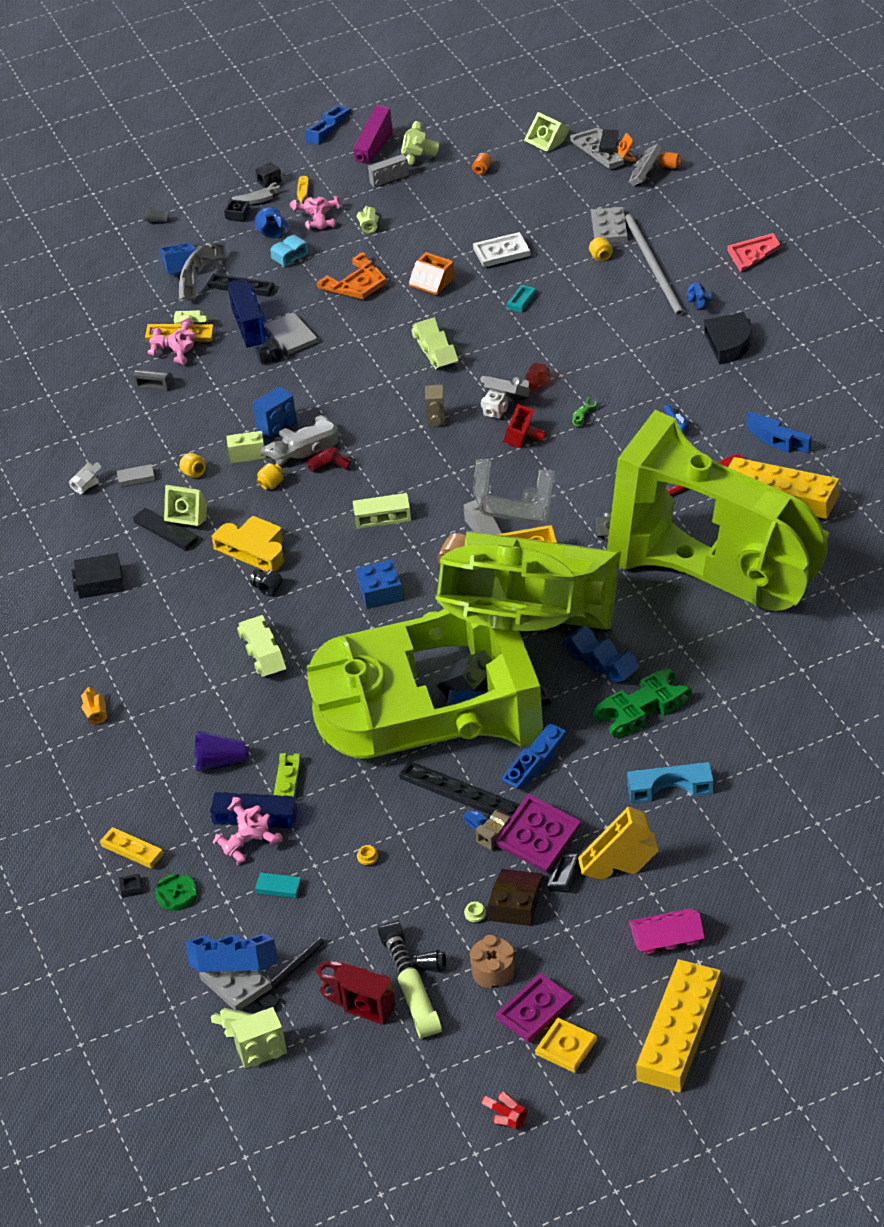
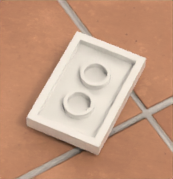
[473,232,530,267]

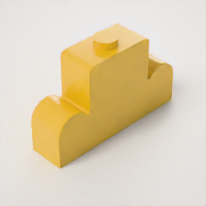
[212,516,284,572]
[578,807,659,879]

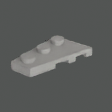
[629,143,662,186]

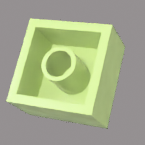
[231,1007,287,1069]

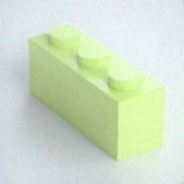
[353,493,411,529]

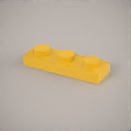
[100,827,163,869]

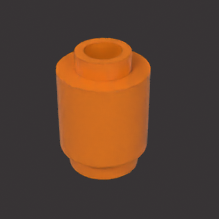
[658,152,682,169]
[472,153,492,175]

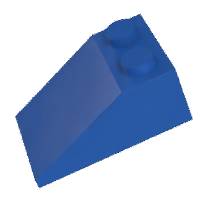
[158,242,197,276]

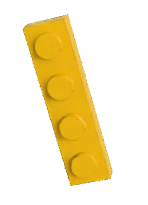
[145,324,214,342]

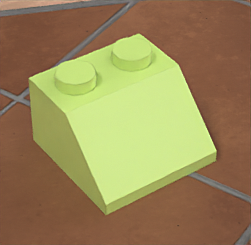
[524,112,570,152]
[227,431,266,463]
[164,485,207,526]

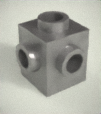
[596,513,611,539]

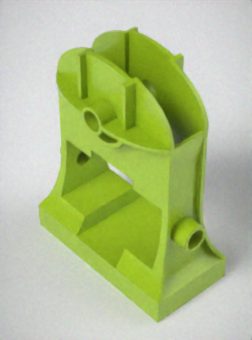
[607,410,830,611]
[435,531,621,631]
[307,577,543,758]

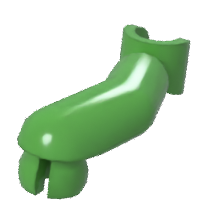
[572,397,596,427]

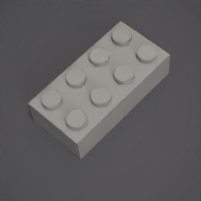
[368,154,409,187]

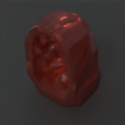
[525,363,550,390]

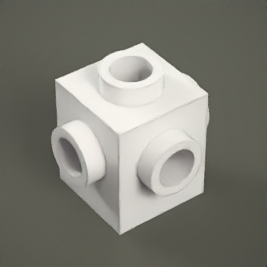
[481,389,508,419]

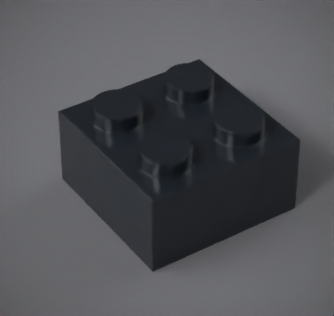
[224,199,250,221]

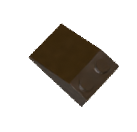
[488,869,543,926]

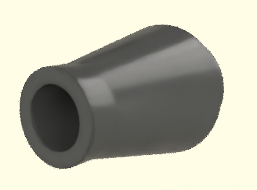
[145,207,169,223]

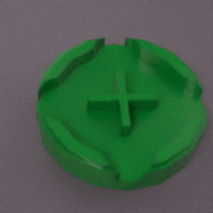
[155,874,197,911]

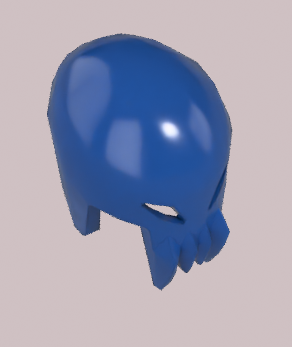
[254,207,288,238]

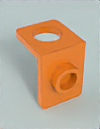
[616,133,637,162]

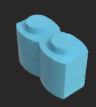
[270,235,309,266]

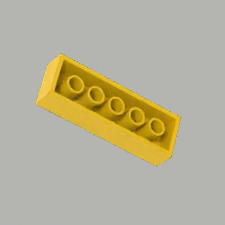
[729,457,840,519]
[636,959,721,1093]

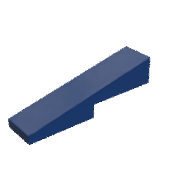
[306,105,351,145]

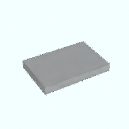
[264,312,318,355]

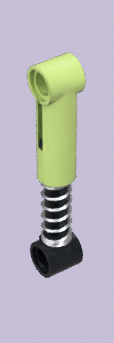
[377,920,442,1039]

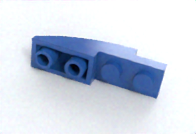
[747,411,812,453]
[501,722,567,790]

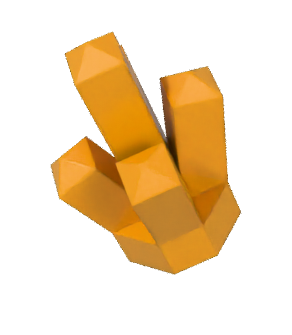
[81,687,107,725]

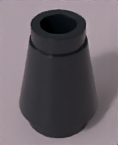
[413,950,446,972]

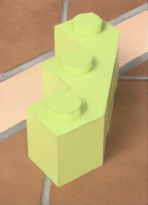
[412,317,458,369]
[237,615,286,676]

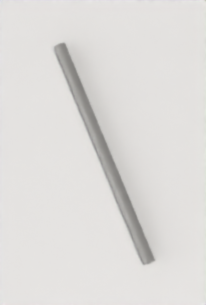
[625,214,684,316]

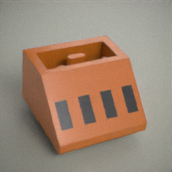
[409,252,455,295]

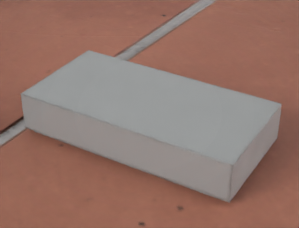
[117,464,155,487]

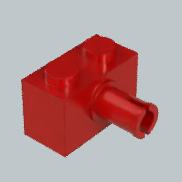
[503,404,545,448]

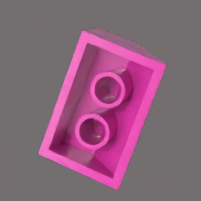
[629,908,704,954]

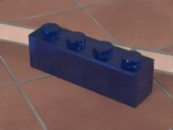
[210,792,298,828]

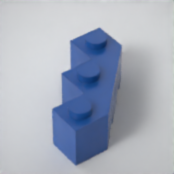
[562,625,640,683]
[186,933,278,972]

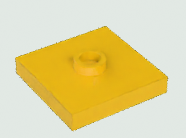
[535,1018,597,1073]

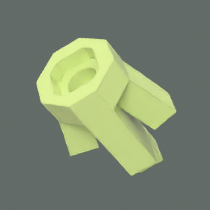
[357,206,379,234]
[174,310,209,324]
[211,1008,253,1037]

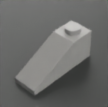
[463,498,502,535]

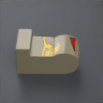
[475,809,511,851]

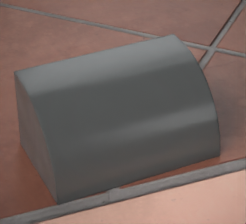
[132,369,174,392]

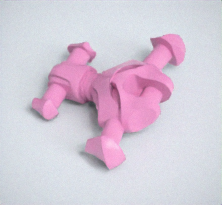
[289,196,341,230]
[148,317,195,366]
[213,797,283,865]

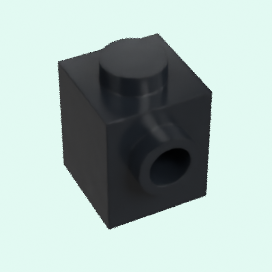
[255,162,281,188]

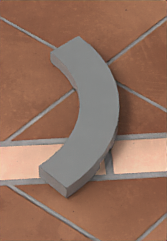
[179,243,226,301]

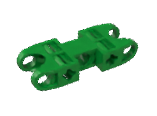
[593,668,692,738]

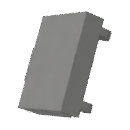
[480,376,530,397]

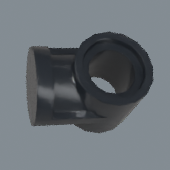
[255,338,284,363]
[250,569,283,596]

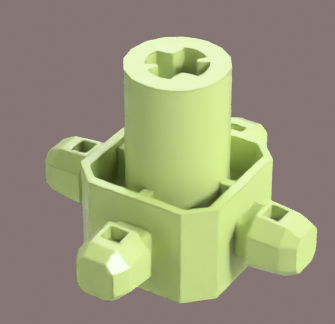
[401,121,439,166]

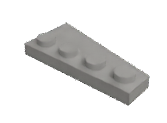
[570,127,624,169]

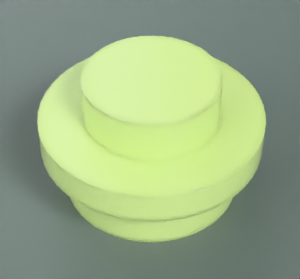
[464,902,486,922]

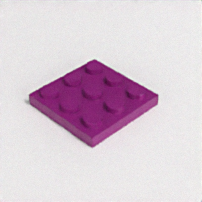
[494,794,581,873]

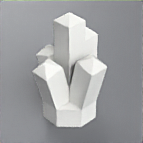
[69,462,101,494]

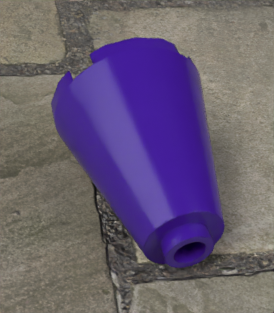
[194,731,249,771]

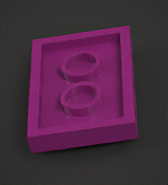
[495,973,574,1043]

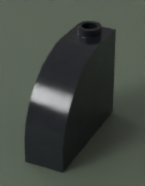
[704,312,751,365]

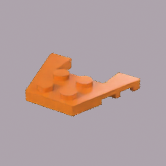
[317,252,386,299]

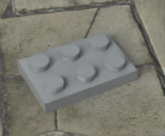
[591,207,627,243]
[199,970,272,1011]

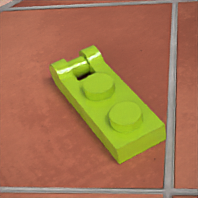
[273,753,301,802]

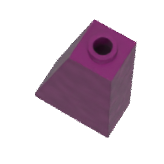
[354,105,393,164]

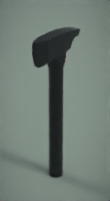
[254,937,324,1009]

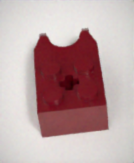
[316,961,395,1025]

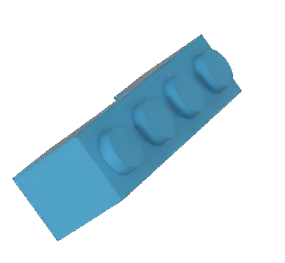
[627,762,713,804]

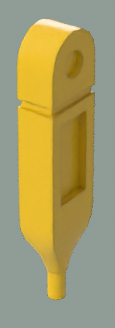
[297,176,309,204]

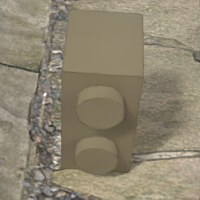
[425,385,446,426]

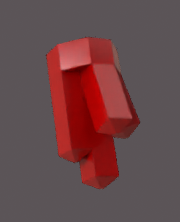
[481,1091,528,1130]

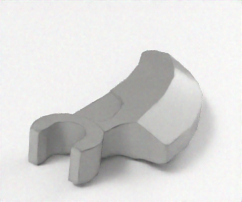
[232,182,281,204]

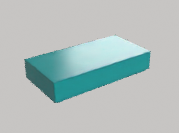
[507,285,537,312]
[255,872,302,898]

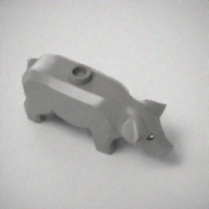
[260,415,342,466]

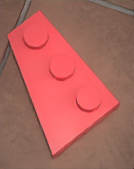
[727,233,780,272]

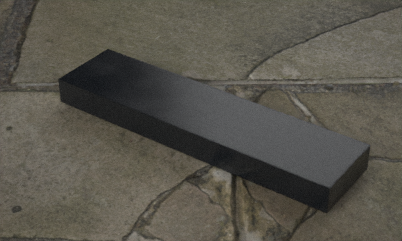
[207,274,275,297]
[132,508,198,551]

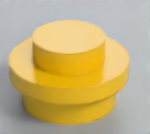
[357,845,378,865]

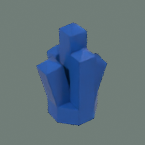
[687,282,712,310]

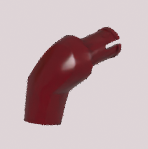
[306,447,351,472]

